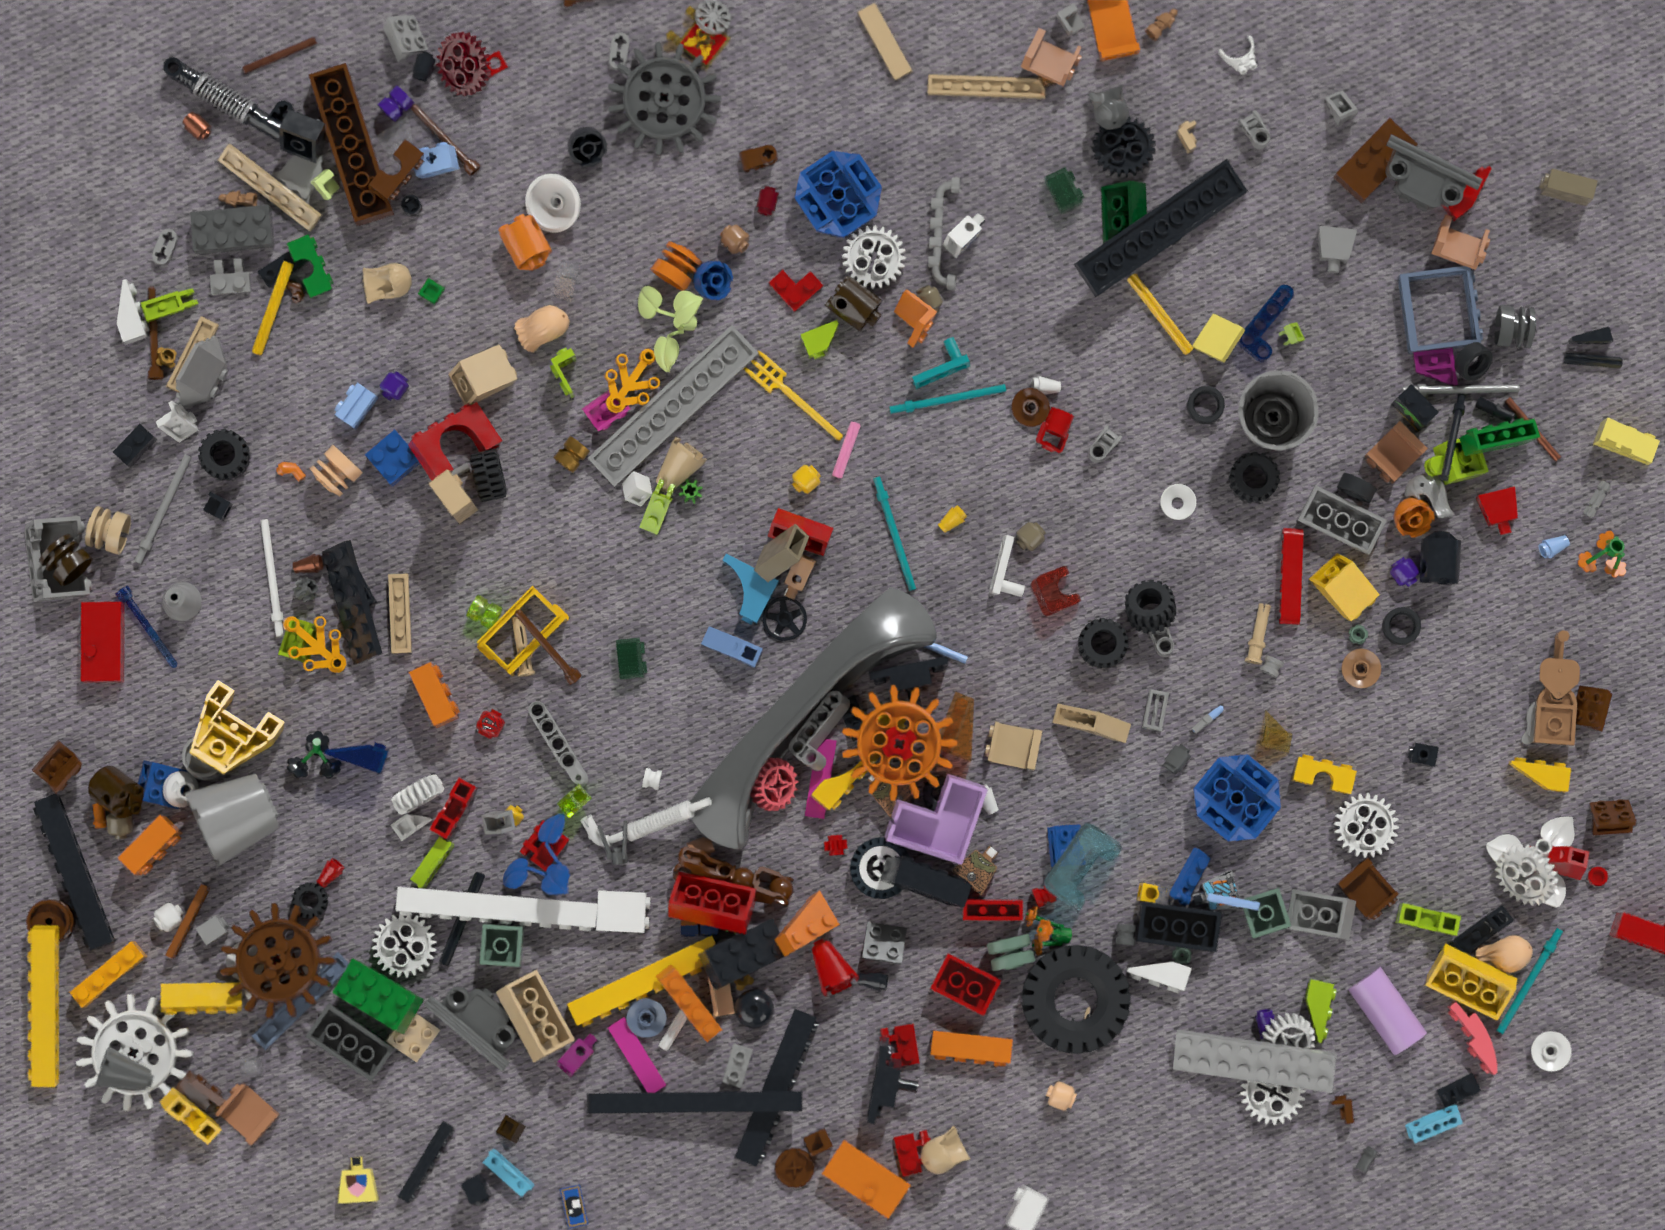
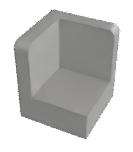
[1056,3,1084,37]

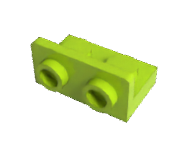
[278,619,316,664]

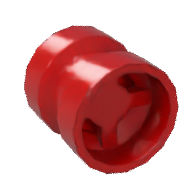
[1031,883,1057,908]

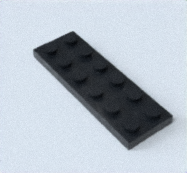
[322,540,383,665]

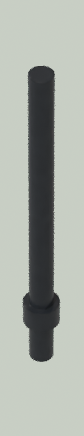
[1441,393,1466,481]

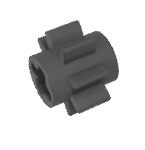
[293,577,318,603]

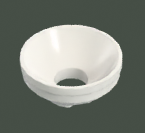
[1160,484,1196,520]
[163,771,199,807]

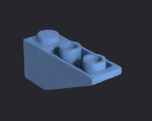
[701,626,763,668]

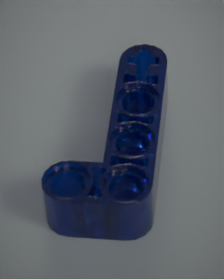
[1238,284,1294,362]

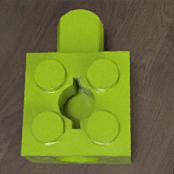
[1424,439,1489,485]

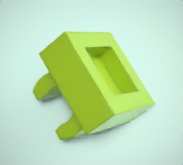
[1279,322,1305,345]

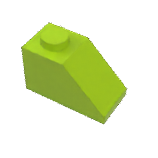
[800,320,839,360]

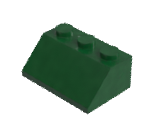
[1101,181,1147,243]

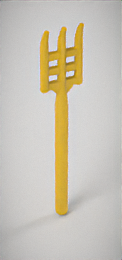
[744,350,843,441]

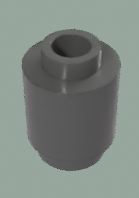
[1163,744,1191,775]

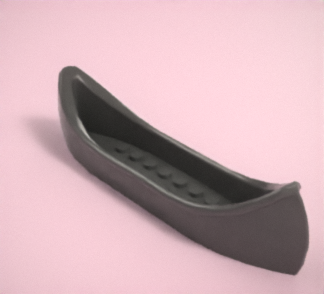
[690,587,937,849]

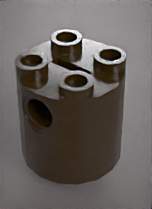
[825,275,882,332]
[88,766,144,818]

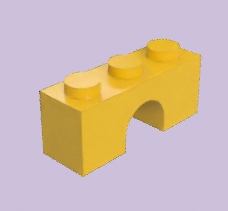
[1291,754,1357,795]
[160,1087,221,1145]

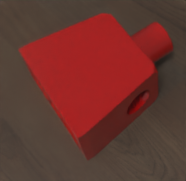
[1476,486,1518,535]

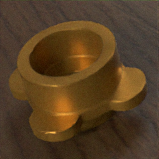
[156,347,176,368]
[734,974,754,991]

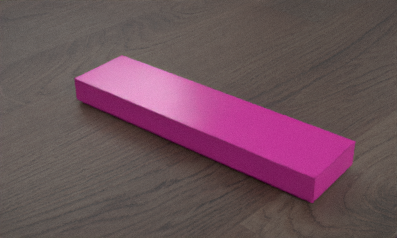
[805,739,837,819]
[608,1017,666,1093]

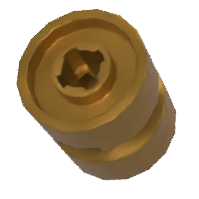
[553,436,590,473]

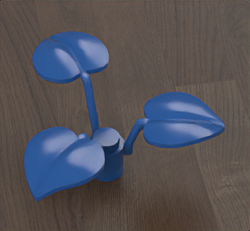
[503,813,570,895]

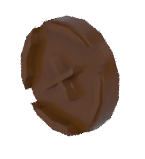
[775,1148,814,1188]

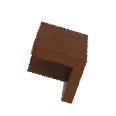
[804,1128,833,1157]

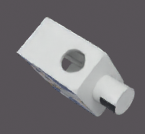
[943,213,985,259]

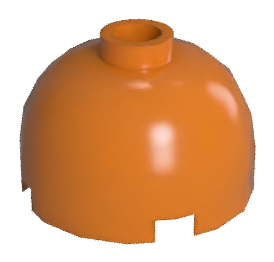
[1393,497,1435,537]

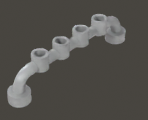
[928,177,960,290]

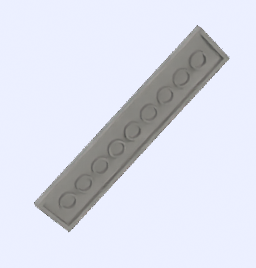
[588,325,759,487]

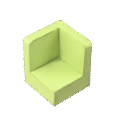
[310,169,340,200]

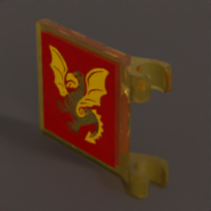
[666,6,731,69]

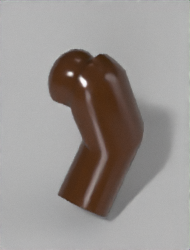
[286,279,305,303]

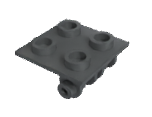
[862,922,907,964]

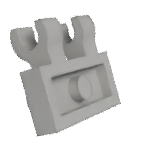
[210,258,251,295]

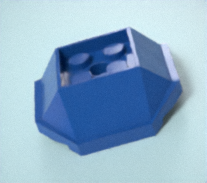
[795,151,882,238]
[1193,754,1281,841]

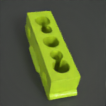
[410,837,455,889]

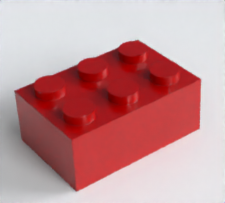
[930,953,1002,1016]

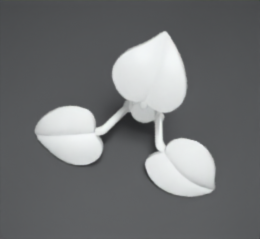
[1486,817,1574,907]

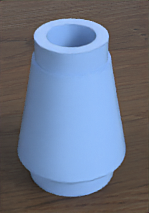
[1539,535,1570,559]

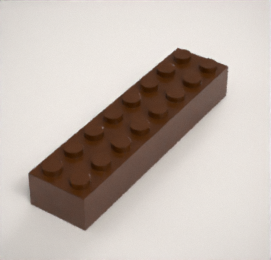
[308,63,395,227]

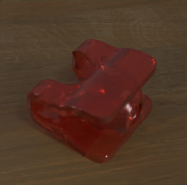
[1031,566,1081,616]

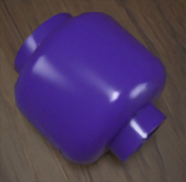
[380,371,409,401]
[1390,557,1420,587]

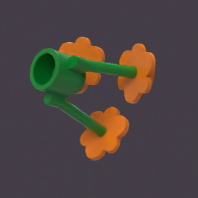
[1578,531,1626,578]
[1025,906,1072,956]

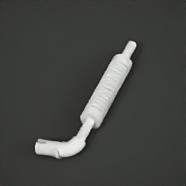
[580,797,712,847]

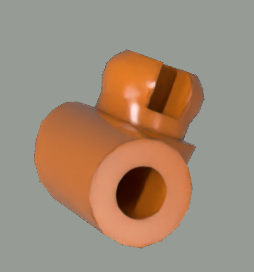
[276,462,306,482]

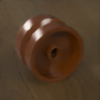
[26,900,76,942]

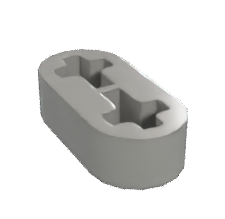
[609,33,630,70]
[152,229,178,266]

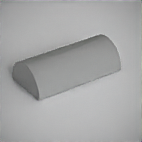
[1298,485,1387,555]

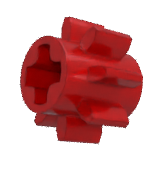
[824,835,848,856]

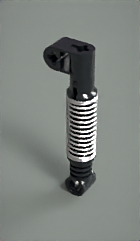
[163,57,295,142]

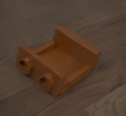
[1336,858,1399,920]

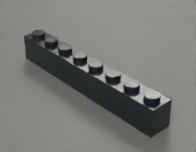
[33,793,116,951]
[734,1009,819,1167]

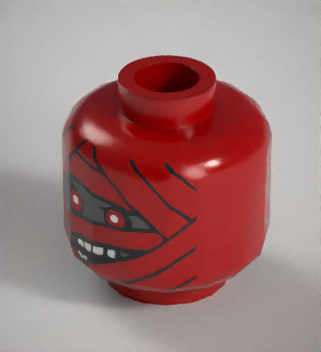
[476,709,505,739]

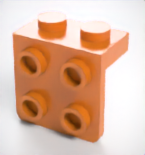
[894,290,937,348]

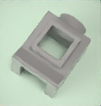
[482,810,515,834]

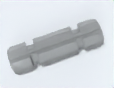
[1583,481,1611,518]

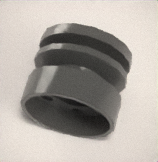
[1495,305,1536,349]

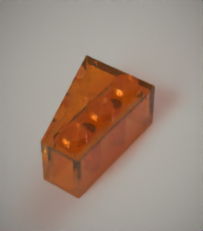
[940,692,974,763]

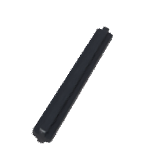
[439,872,485,966]

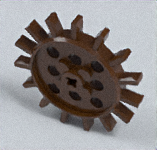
[220,903,337,1020]

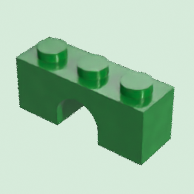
[286,234,334,298]

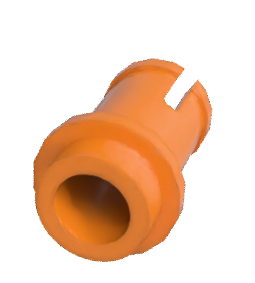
[92,803,107,829]

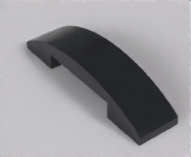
[1438,905,1514,954]

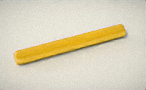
[252,261,293,355]
[1127,273,1193,355]

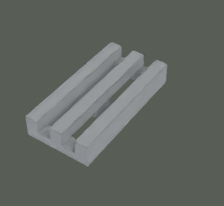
[1142,689,1169,732]

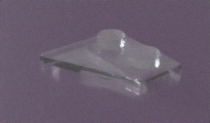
[376,116,413,170]

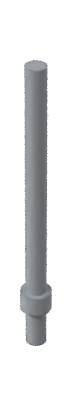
[1401,384,1520,396]
[134,454,192,564]

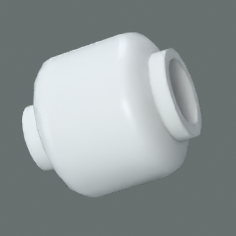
[152,903,184,932]

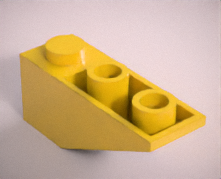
[1509,757,1571,792]

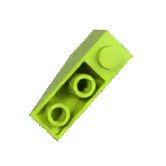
[1305,979,1336,1043]

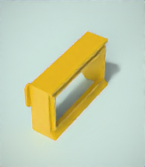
[477,586,569,676]

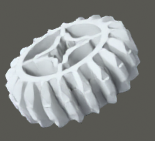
[391,774,444,815]
[1261,1013,1316,1049]

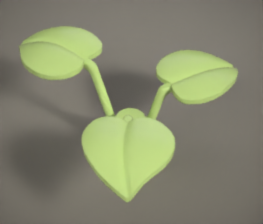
[638,286,703,372]

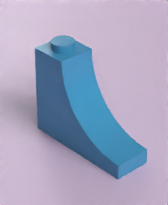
[722,554,779,625]

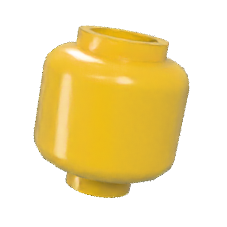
[792,465,821,494]

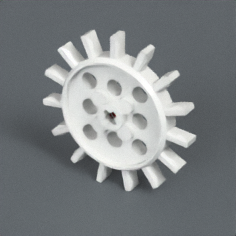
[76,994,193,1111]

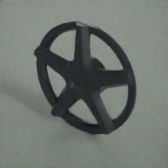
[763,597,807,641]

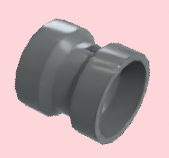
[1115,924,1136,946]

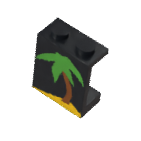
[1391,384,1439,432]

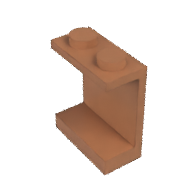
[1021,28,1082,87]
[1431,214,1490,270]
[1365,421,1428,484]
[215,1083,280,1145]

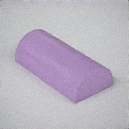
[1348,967,1427,1055]

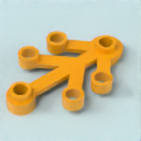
[604,349,660,413]
[283,616,346,673]

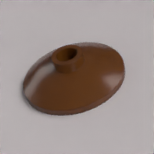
[1011,388,1050,427]

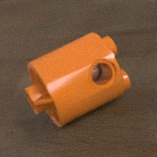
[498,214,552,270]

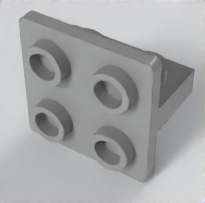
[383,15,428,62]

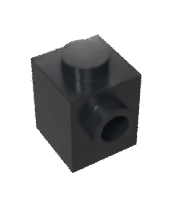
[1407,742,1439,768]

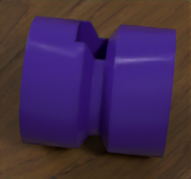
[377,85,414,122]

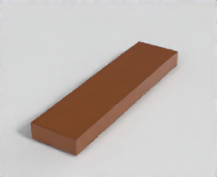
[165,884,211,959]

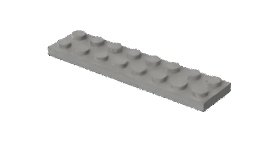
[1173,1030,1337,1093]

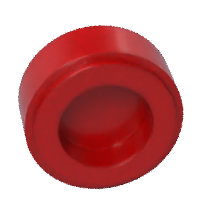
[1587,866,1608,886]

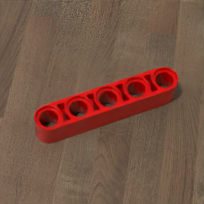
[1279,528,1304,625]

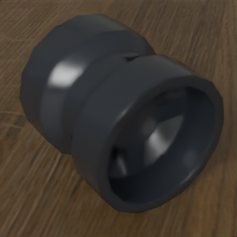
[401,195,422,217]

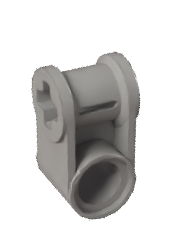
[1238,110,1270,149]
[1088,425,1122,463]
[1148,627,1174,657]

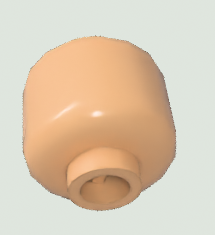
[1046,1081,1077,1111]

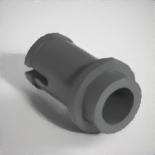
[1355,1146,1378,1173]

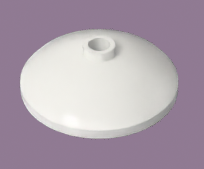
[526,174,581,233]

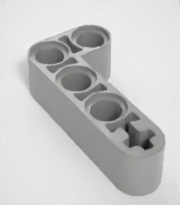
[789,691,850,771]

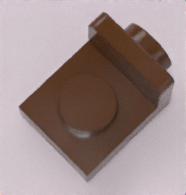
[1330,1095,1354,1124]

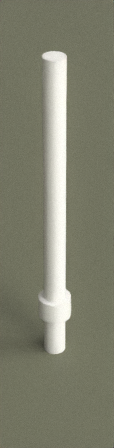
[260,519,284,637]

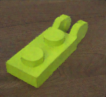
[140,288,199,322]
[640,479,676,535]

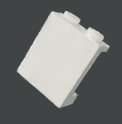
[596,891,650,933]

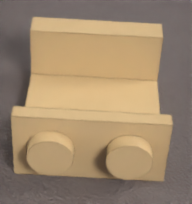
[984,721,1042,771]

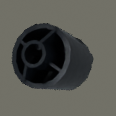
[1419,531,1461,585]

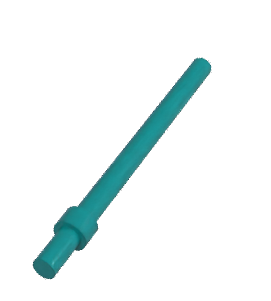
[889,384,1006,414]
[873,476,916,591]
[1496,928,1563,1034]

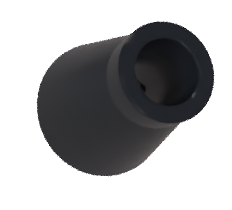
[858,972,888,992]

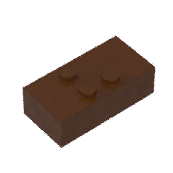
[1333,117,1418,204]

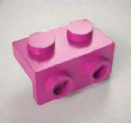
[582,390,630,432]

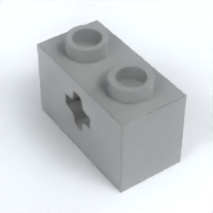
[722,1043,753,1088]

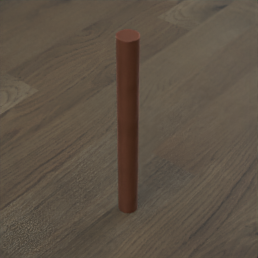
[242,37,317,74]
[1504,397,1561,462]

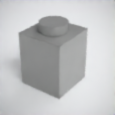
[196,916,229,945]

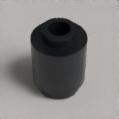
[412,51,436,82]

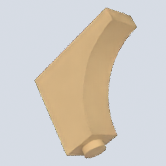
[1052,704,1131,743]

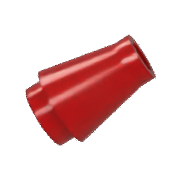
[316,858,344,888]

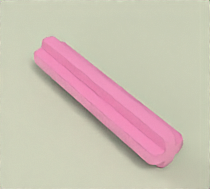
[832,422,860,478]

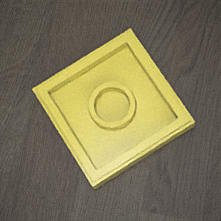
[1192,314,1245,363]

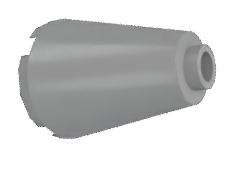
[162,582,202,621]

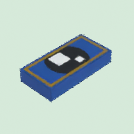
[560,1185,588,1229]

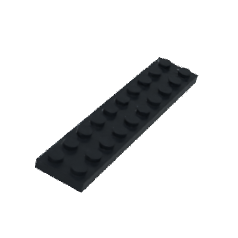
[1074,159,1248,297]

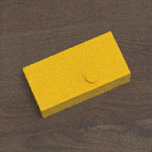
[1425,944,1517,1021]

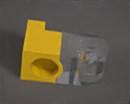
[1136,883,1175,906]

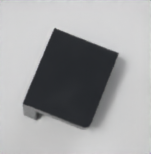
[203,492,233,522]

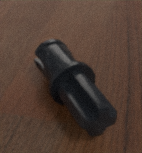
[1475,397,1515,424]

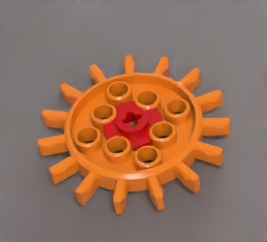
[842,685,957,801]

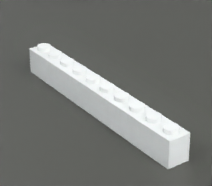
[396,887,597,931]

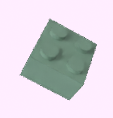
[1242,888,1291,939]
[480,924,524,967]

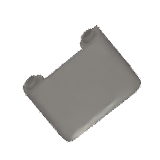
[24,516,92,602]

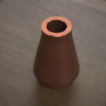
[293,554,323,574]

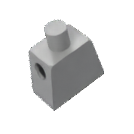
[1317,226,1357,273]

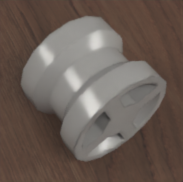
[1260,655,1284,678]

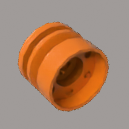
[650,241,703,291]

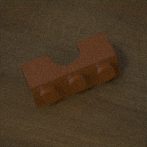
[369,139,425,203]

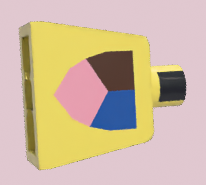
[338,1157,379,1203]

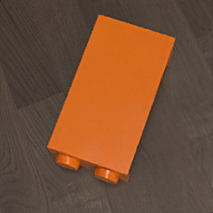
[1087,0,1140,62]

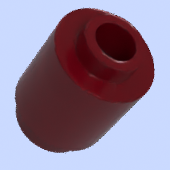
[756,186,779,216]

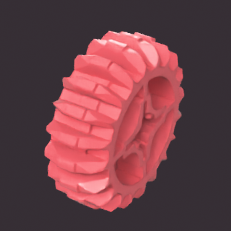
[750,758,799,811]

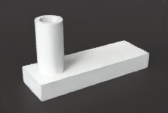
[989,535,1025,597]

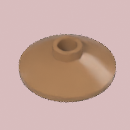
[1341,649,1381,688]

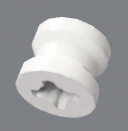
[642,768,662,790]

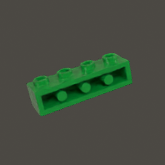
[1459,418,1540,456]

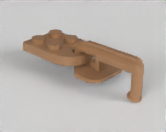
[1533,630,1580,746]

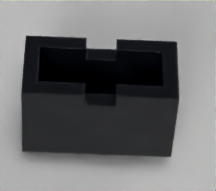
[113,423,158,468]
[460,1173,492,1207]

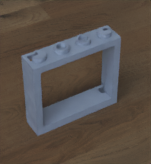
[1398,266,1483,354]

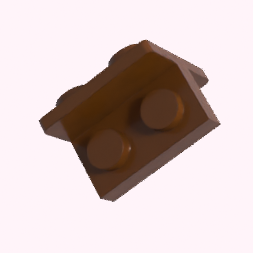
[1576,685,1612,732]
[1589,799,1636,835]

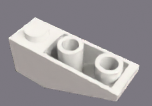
[117,279,150,345]
[1126,962,1192,993]

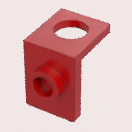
[486,51,508,77]

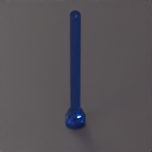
[115,585,178,668]

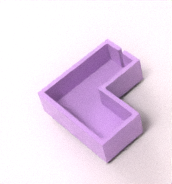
[884,774,988,865]

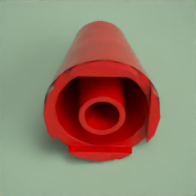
[811,939,859,997]

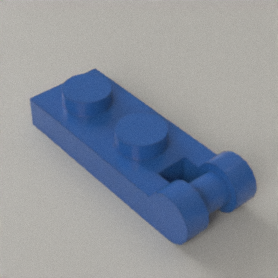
[1170,848,1211,906]

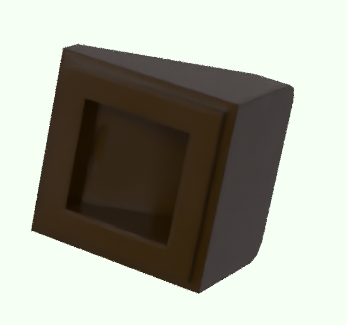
[496,1115,526,1144]

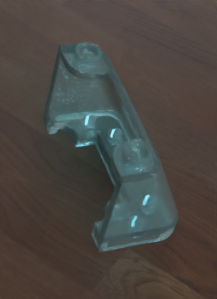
[1045,824,1123,914]

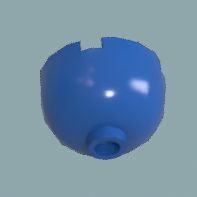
[693,261,733,300]

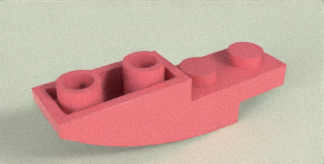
[1448,1002,1498,1075]

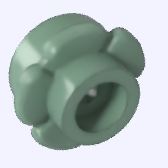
[1349,625,1368,644]
[1172,947,1192,965]

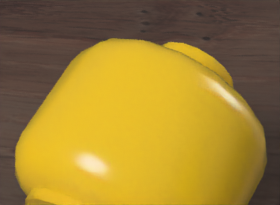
[503,805,524,826]

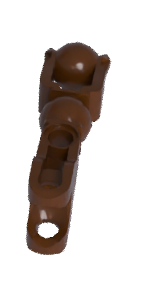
[673,847,794,906]

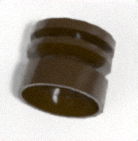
[39,534,93,587]

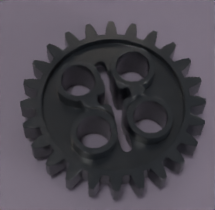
[1092,116,1156,178]

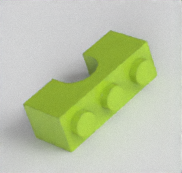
[1395,903,1461,936]

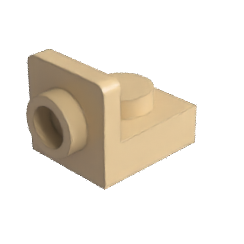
[1176,121,1197,153]

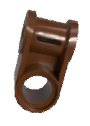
[739,145,778,173]

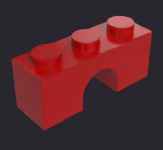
[429,778,478,840]

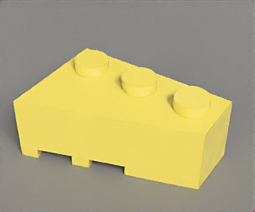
[1593,418,1660,465]

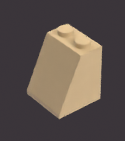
[449,344,517,405]

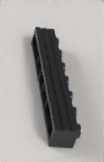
[397,1120,455,1203]

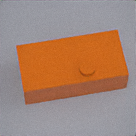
[822,1140,911,1219]

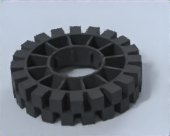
[1022,945,1131,1054]

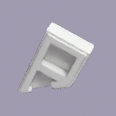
[391,814,432,841]

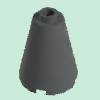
[96,1047,154,1090]

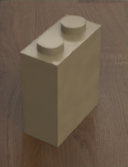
[1539,169,1598,206]
[754,524,809,582]

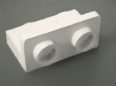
[156,401,198,443]

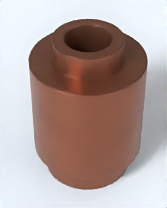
[182,112,212,141]

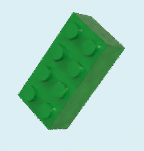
[332,958,424,1034]

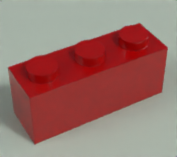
[768,508,834,556]
[962,899,1023,921]

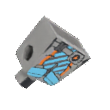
[1192,870,1240,911]

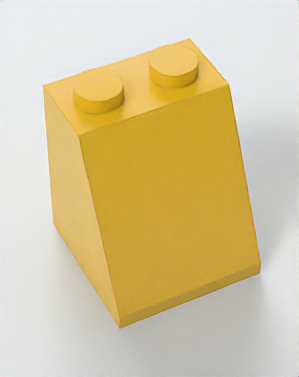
[1308,553,1380,621]

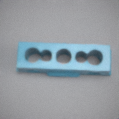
[1405,1104,1463,1143]
[483,1149,534,1197]

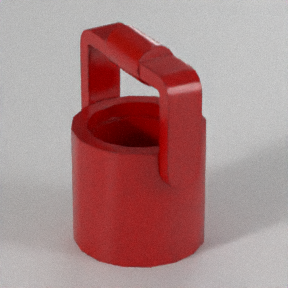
[1036,407,1074,453]

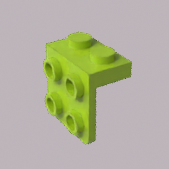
[550,348,577,398]

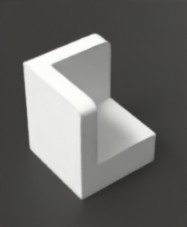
[622,471,652,506]

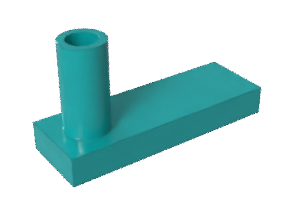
[912,337,970,389]

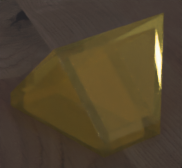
[1259,710,1292,753]

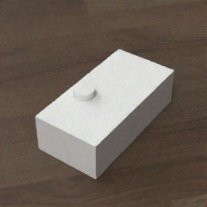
[1005,1184,1048,1230]

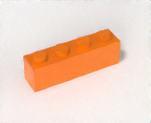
[655,964,722,1042]
[930,1031,1013,1067]

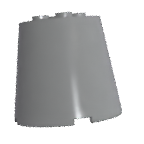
[1238,371,1319,450]
[185,774,280,867]

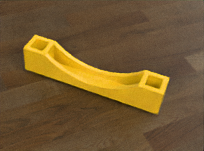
[810,714,906,811]

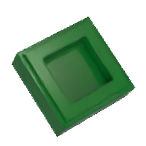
[418,278,445,305]

